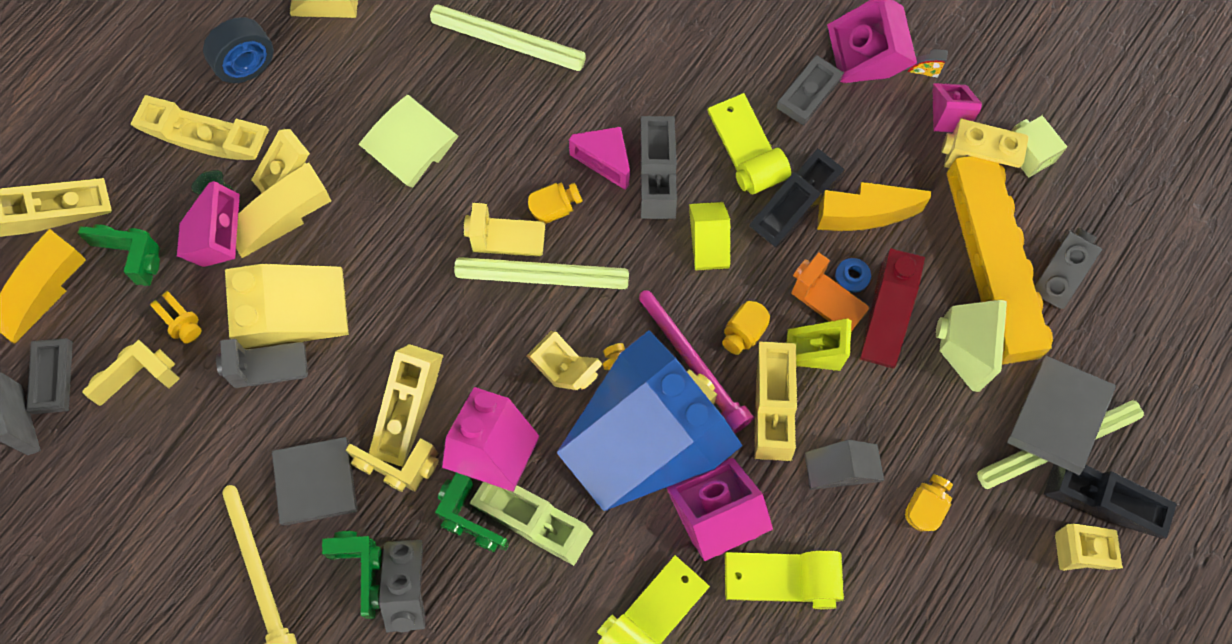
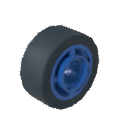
[203,17,274,83]

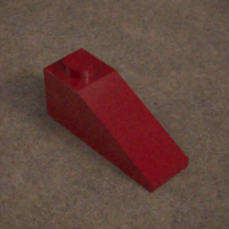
[859,248,925,369]

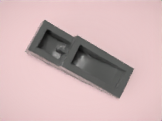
[641,116,677,219]

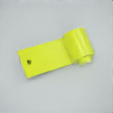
[707,93,791,195]
[725,551,844,609]
[597,555,710,644]

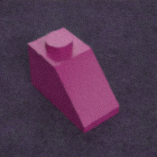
[177,181,240,267]

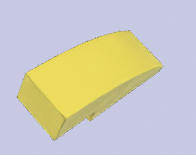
[236,163,331,258]
[754,342,797,461]

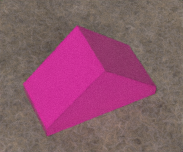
[932,83,982,132]
[569,127,630,190]

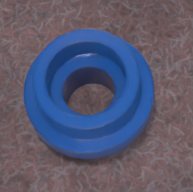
[835,258,871,293]

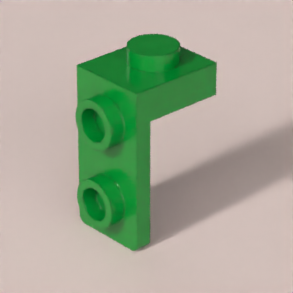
[77,224,160,286]
[435,472,509,553]
[322,531,382,619]

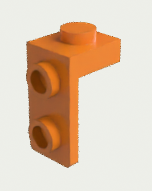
[791,252,869,332]

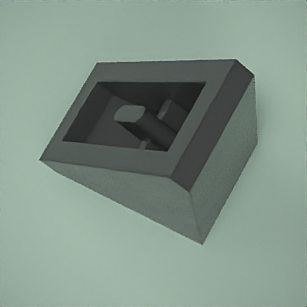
[804,440,884,490]

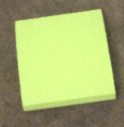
[359,95,459,188]

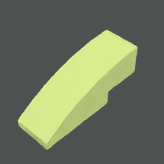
[470,482,593,566]

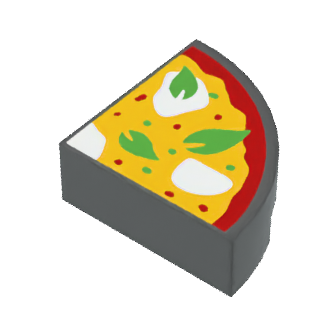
[905,49,948,78]

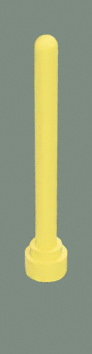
[222,485,297,644]

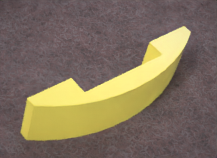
[131,95,269,160]

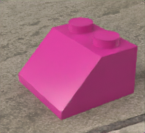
[827,0,917,83]
[442,387,539,492]
[666,457,773,561]

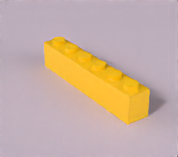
[947,156,1053,365]

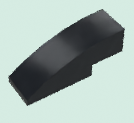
[749,148,845,248]
[1044,464,1177,539]

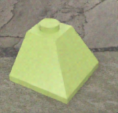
[936,300,1007,392]

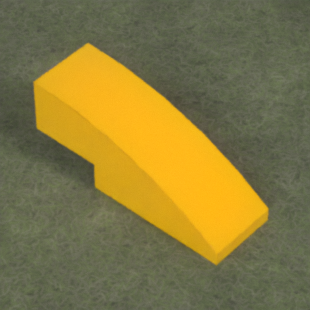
[817,182,931,231]
[0,229,86,344]

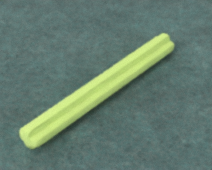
[430,4,586,71]
[454,257,629,289]
[977,400,1144,489]

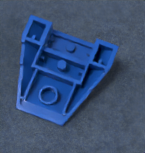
[557,330,743,511]

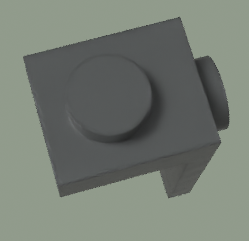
[1034,227,1102,309]
[216,339,308,388]
[379,539,426,632]

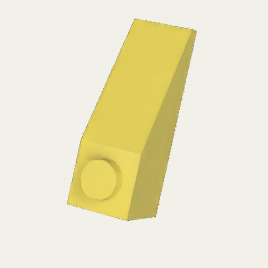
[0,178,112,237]
[369,344,443,467]

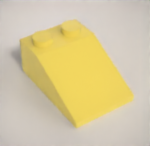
[225,264,349,350]

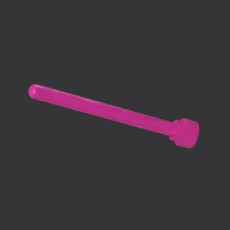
[639,290,754,434]

